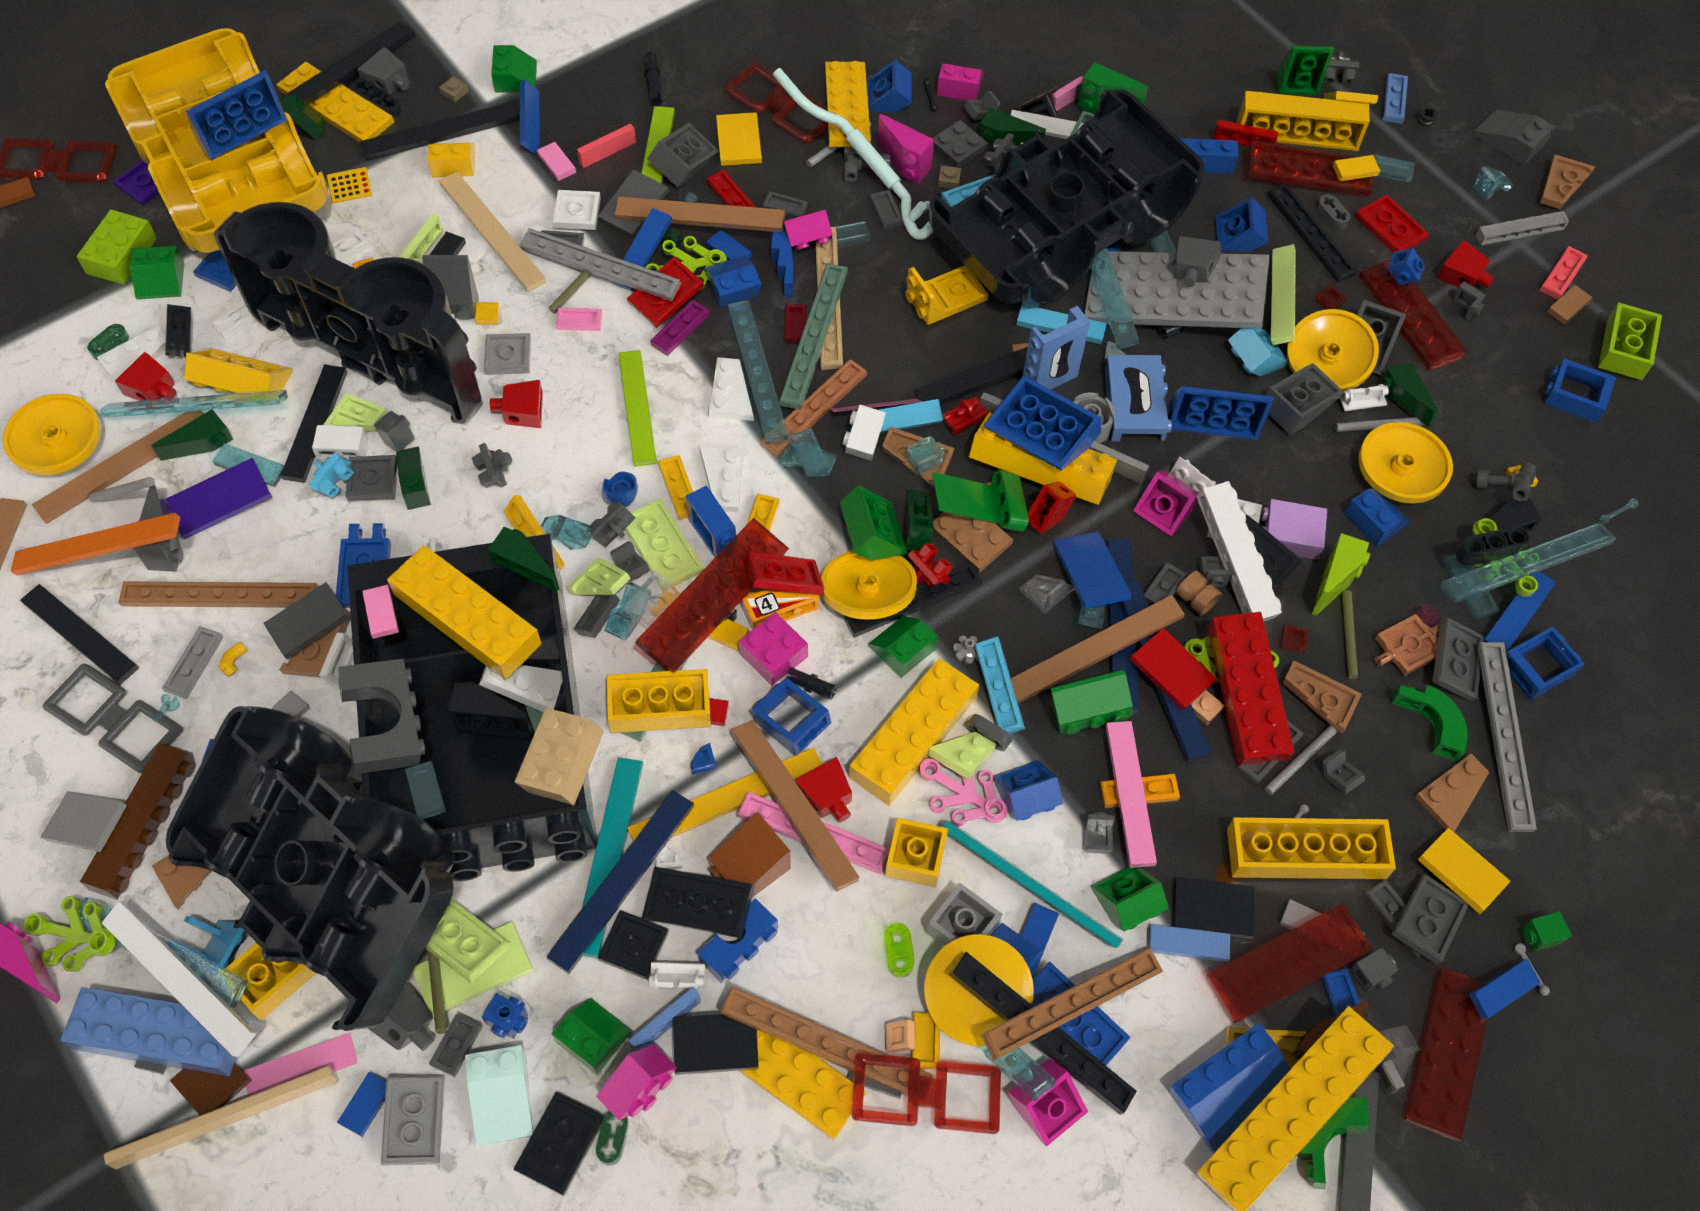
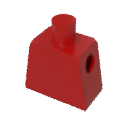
[1437,240,1495,289]
[115,352,176,405]
[489,380,543,428]
[1028,481,1076,534]
[795,757,852,823]

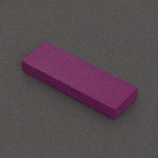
[650,300,710,356]

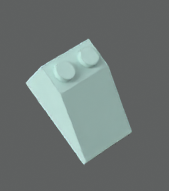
[465,1045,533,1146]

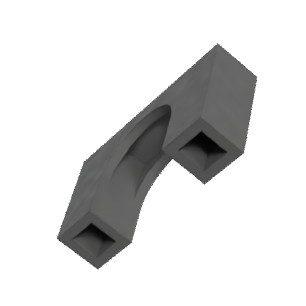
[338,659,425,774]

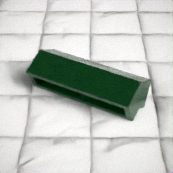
[281,94,325,140]

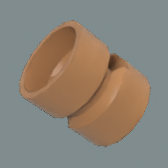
[1176,571,1222,616]

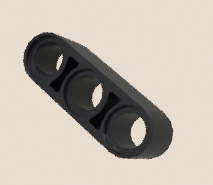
[1456,527,1530,566]

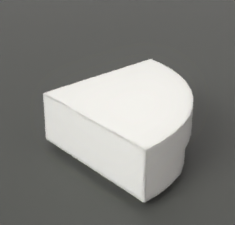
[655,846,683,870]

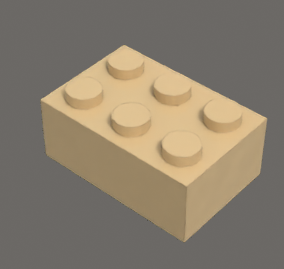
[515,708,604,805]

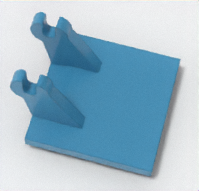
[170,916,244,975]

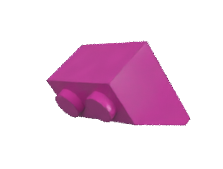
[937,63,984,101]
[784,210,833,250]
[1133,470,1199,536]
[1007,1058,1088,1147]

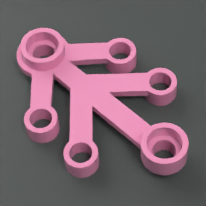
[919,759,1007,827]

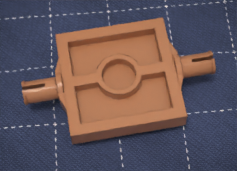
[1375,614,1440,676]

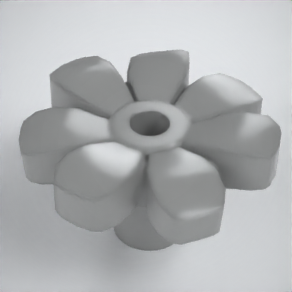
[953,635,979,664]

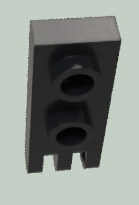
[165,304,191,358]

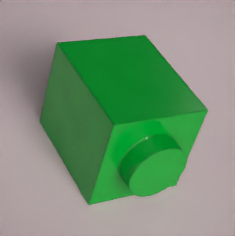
[1522,911,1572,952]

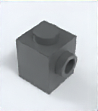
[374,411,415,452]
[1349,948,1399,993]

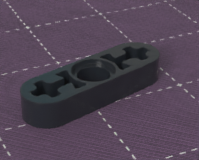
[351,79,401,118]

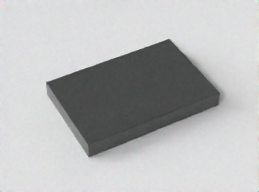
[598,169,669,238]
[263,582,350,659]
[1433,617,1484,701]
[1391,874,1469,965]

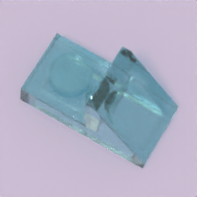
[1474,165,1514,200]

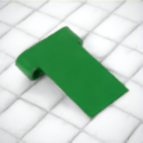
[932,470,1028,532]

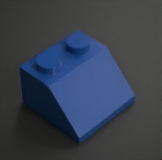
[866,60,912,113]
[1215,197,1268,252]
[704,255,761,307]
[1344,489,1411,547]
[993,760,1063,821]

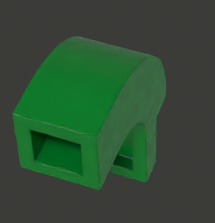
[1391,685,1467,762]
[1301,1097,1369,1189]

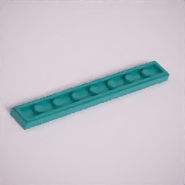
[581,757,643,958]
[942,820,1124,948]

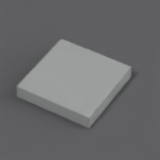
[484,333,531,375]

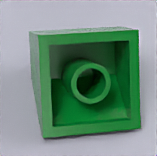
[491,45,537,93]
[130,246,184,300]
[868,615,938,678]
[1091,866,1169,932]
[552,998,633,1075]

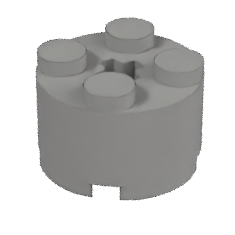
[1073,392,1115,443]

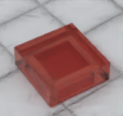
[1315,285,1347,310]
[1280,624,1309,654]

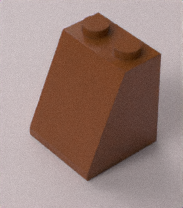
[708,812,791,898]

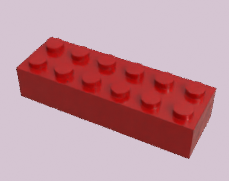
[1207,612,1294,766]

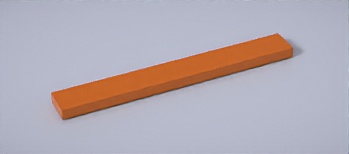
[11,513,180,575]

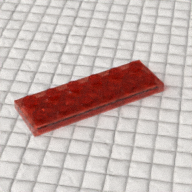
[1248,140,1373,196]
[1359,260,1468,371]
[1205,903,1373,1025]
[1404,967,1488,1142]

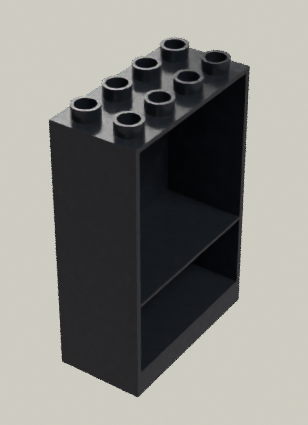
[347,534,598,881]

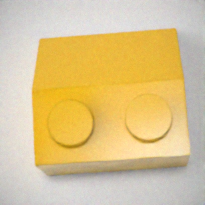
[427,142,475,178]

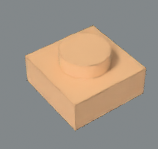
[1191,690,1225,725]
[886,1020,915,1053]

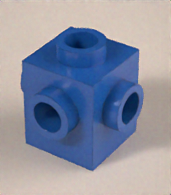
[1387,248,1425,285]
[482,993,528,1039]

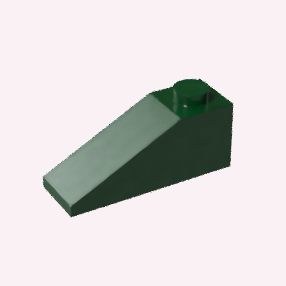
[979,107,1046,146]
[1382,363,1439,427]
[151,409,233,461]
[396,446,431,510]
[905,490,934,551]
[488,526,559,593]

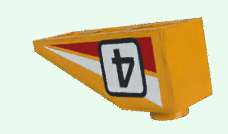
[742,590,820,630]

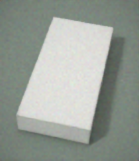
[319,633,353,688]

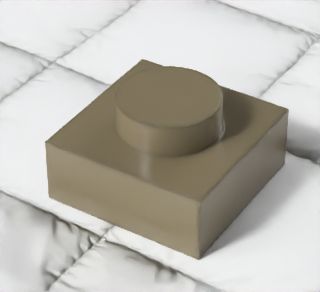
[439,76,469,102]
[938,165,961,189]

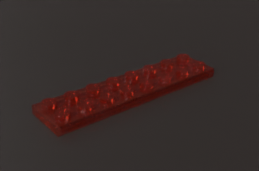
[635,518,789,674]

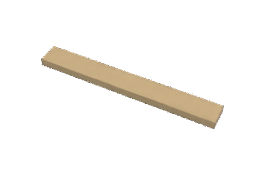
[439,171,546,292]
[815,227,843,370]
[104,1066,339,1170]

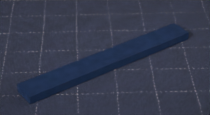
[1107,539,1139,714]
[1120,581,1212,762]
[546,790,694,974]

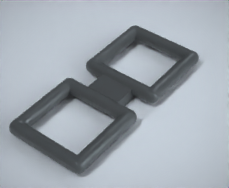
[43,663,182,774]

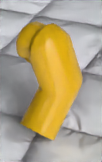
[218,642,247,676]

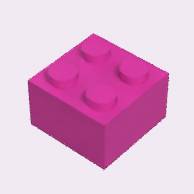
[739,612,808,686]
[596,1045,677,1120]

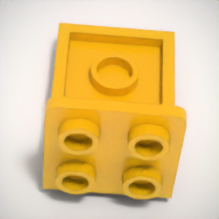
[905,265,989,325]

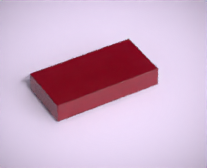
[785,304,807,344]

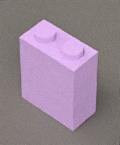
[1261,499,1327,560]

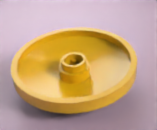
[1287,309,1379,391]
[3,394,102,475]
[1358,422,1453,503]
[821,550,917,620]
[924,934,1034,1046]

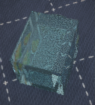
[907,435,944,475]

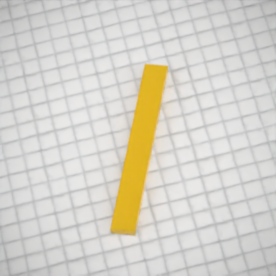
[627,748,823,842]

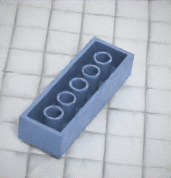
[60,987,249,1077]

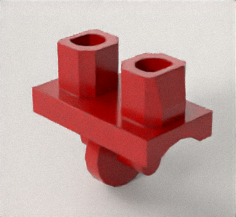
[943,396,989,435]
[908,543,953,586]

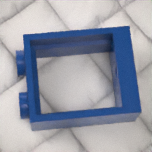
[1544,358,1616,423]
[686,485,737,561]
[1506,626,1585,700]
[751,677,831,756]

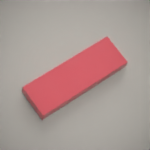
[577,124,636,168]
[1539,246,1588,300]

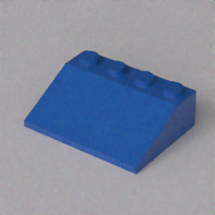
[186,70,287,160]
[984,376,1101,471]
[1168,386,1274,440]
[1168,1023,1291,1154]

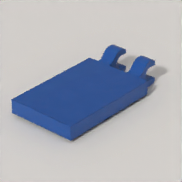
[336,523,391,608]

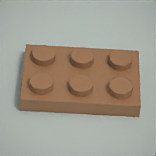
[933,512,1013,573]

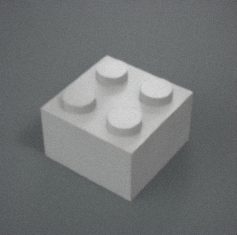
[926,883,1003,946]

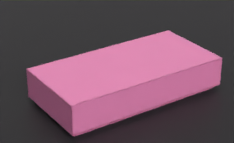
[1051,76,1083,111]
[537,142,576,181]
[556,308,603,331]
[362,585,399,639]

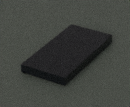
[642,867,755,938]

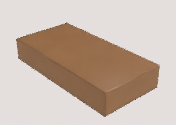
[1547,285,1593,325]

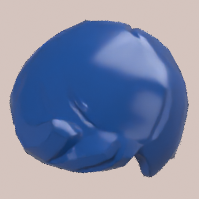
[602,471,638,507]

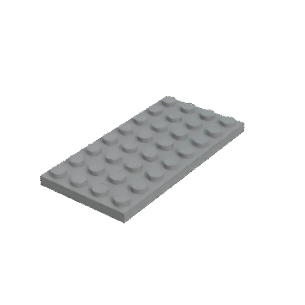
[1085,251,1269,329]

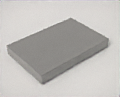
[41,791,127,852]
[381,1076,444,1166]

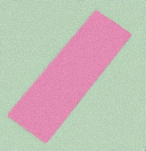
[831,399,922,412]
[243,1033,358,1097]

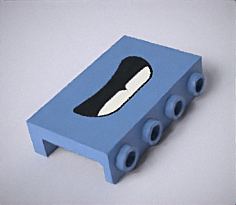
[1022,306,1090,390]
[1104,355,1172,441]

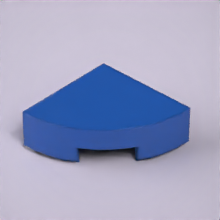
[691,743,717,775]

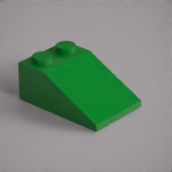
[1276,46,1334,95]
[1078,62,1149,114]

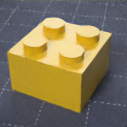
[885,817,948,887]

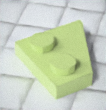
[323,393,387,431]
[566,557,631,595]
[928,732,996,780]

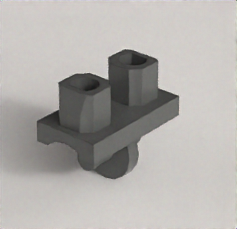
[1323,50,1360,85]
[984,133,1018,174]
[472,442,512,488]
[589,502,635,548]

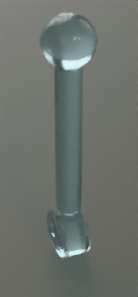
[1600,499,1639,524]

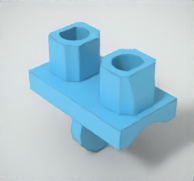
[308,453,354,498]

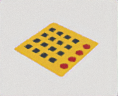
[327,167,372,204]

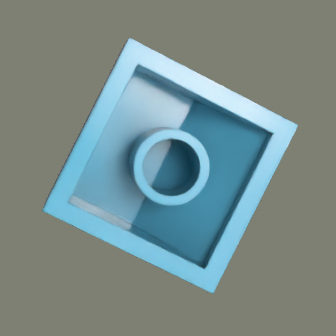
[1228,328,1289,376]

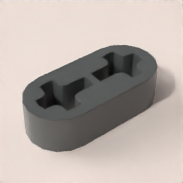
[1317,194,1351,230]
[966,714,1012,751]

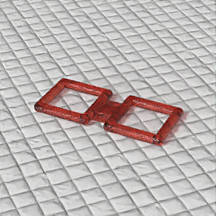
[725,62,828,144]
[0,137,116,182]
[851,1052,1001,1134]

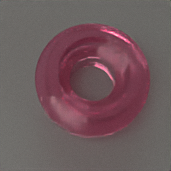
[1416,605,1441,626]

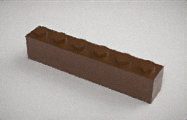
[80,743,195,900]

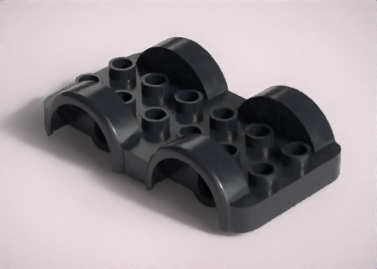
[929,89,1204,308]
[214,202,482,423]
[166,706,454,1031]

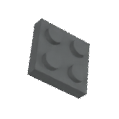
[932,120,988,168]
[345,455,397,501]

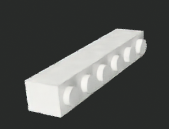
[1196,481,1282,621]

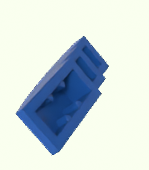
[771,226,794,297]
[1484,569,1556,652]

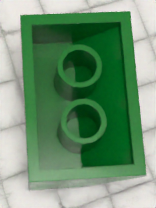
[840,485,907,561]
[1051,670,1133,734]

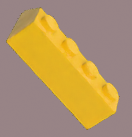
[184,348,293,403]
[607,669,711,733]

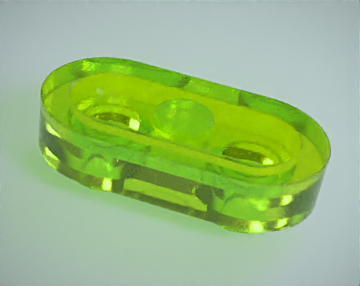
[884,923,915,978]

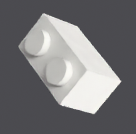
[843,405,886,461]
[312,424,368,461]

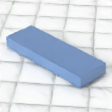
[1382,73,1408,124]
[1149,924,1230,962]
[628,987,701,1052]

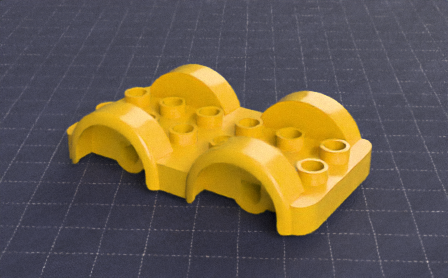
[105,28,328,253]

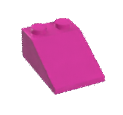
[877,114,934,184]
[0,922,60,1004]

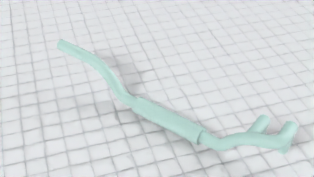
[773,68,933,240]

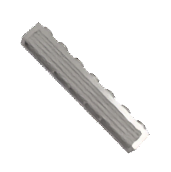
[1476,211,1569,245]

